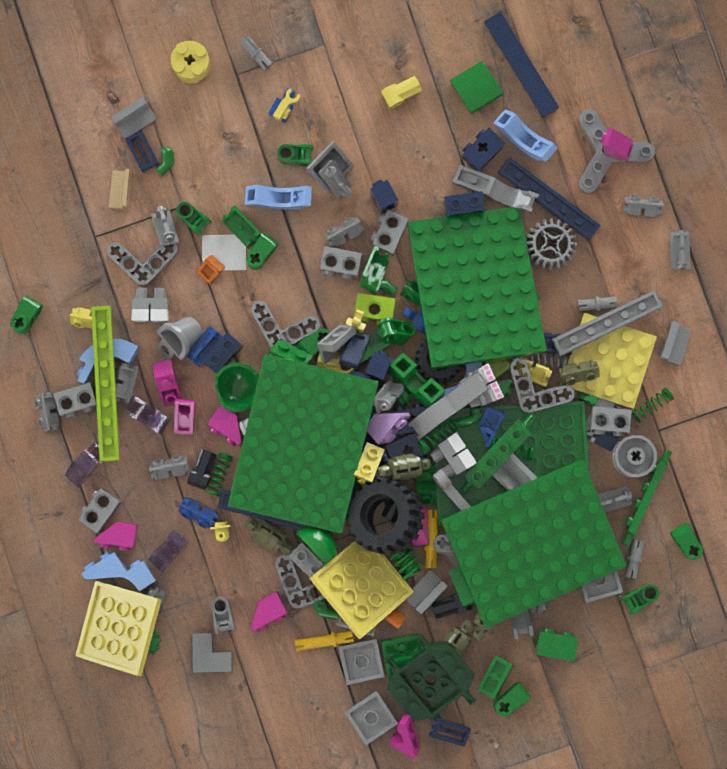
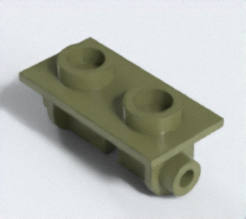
[559,360,600,385]

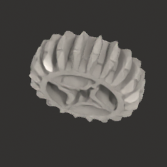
[526,218,577,270]

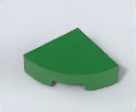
[575,392,598,407]

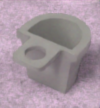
[156,317,202,361]

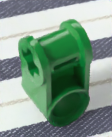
[277,144,314,166]
[176,202,212,237]
[247,232,279,270]
[10,296,43,334]
[378,318,416,346]
[296,328,330,357]
[670,522,703,560]
[620,584,659,615]
[493,682,531,716]

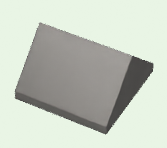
[306,141,354,193]

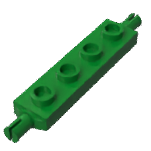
[460,414,537,494]
[622,449,672,547]

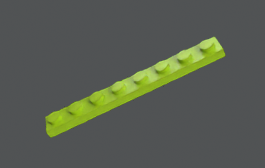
[91,306,120,461]

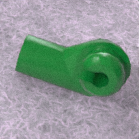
[456,407,483,427]

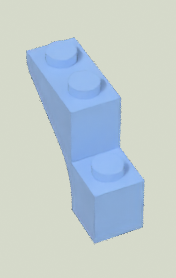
[81,551,157,591]

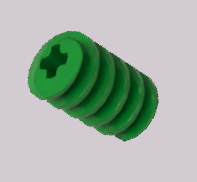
[390,547,422,580]

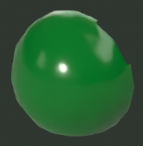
[214,362,259,412]
[296,526,338,566]

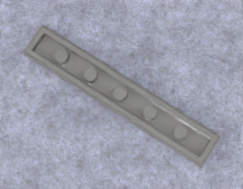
[551,290,663,357]

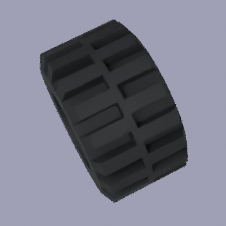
[415,339,462,384]

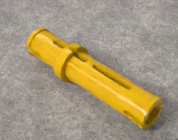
[424,510,438,568]
[295,630,354,652]

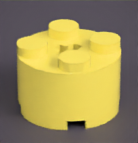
[171,41,211,84]

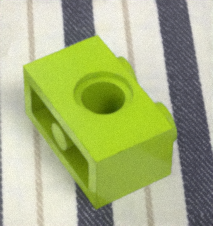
[354,293,396,324]

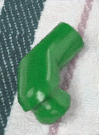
[156,147,175,176]
[370,279,398,296]
[314,599,339,620]

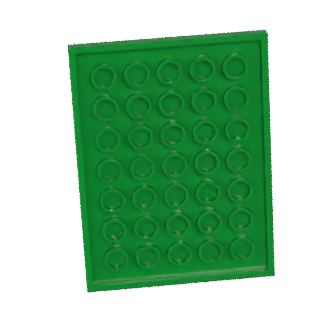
[407,207,547,369]
[228,354,379,534]
[432,401,590,525]
[440,459,627,628]

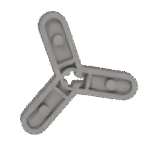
[578,109,655,194]

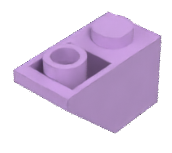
[367,413,411,444]

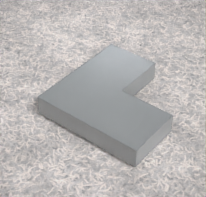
[192,633,232,673]

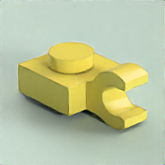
[273,89,301,122]
[345,309,366,333]

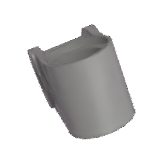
[212,596,235,635]

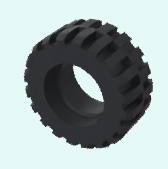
[346,478,424,555]

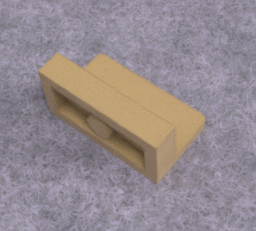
[109,169,132,210]

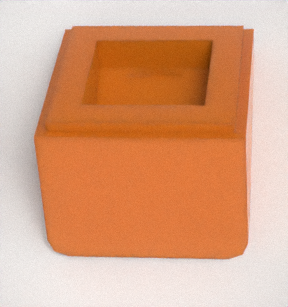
[196,255,225,284]
[384,608,406,629]

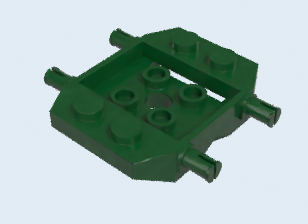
[386,635,476,726]

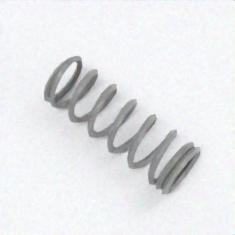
[524,353,567,369]

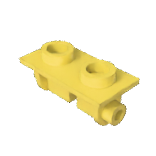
[70,307,92,329]
[510,357,552,387]
[354,442,385,484]
[210,522,233,542]

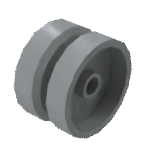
[611,435,657,478]

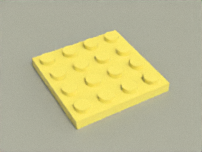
[560,313,657,409]
[309,541,414,639]
[75,581,162,676]

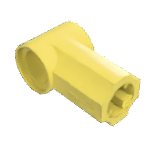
[381,76,422,109]
[317,354,355,374]

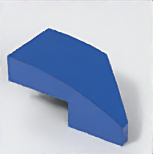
[479,405,505,448]

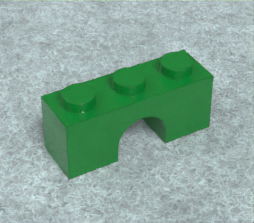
[389,353,445,408]

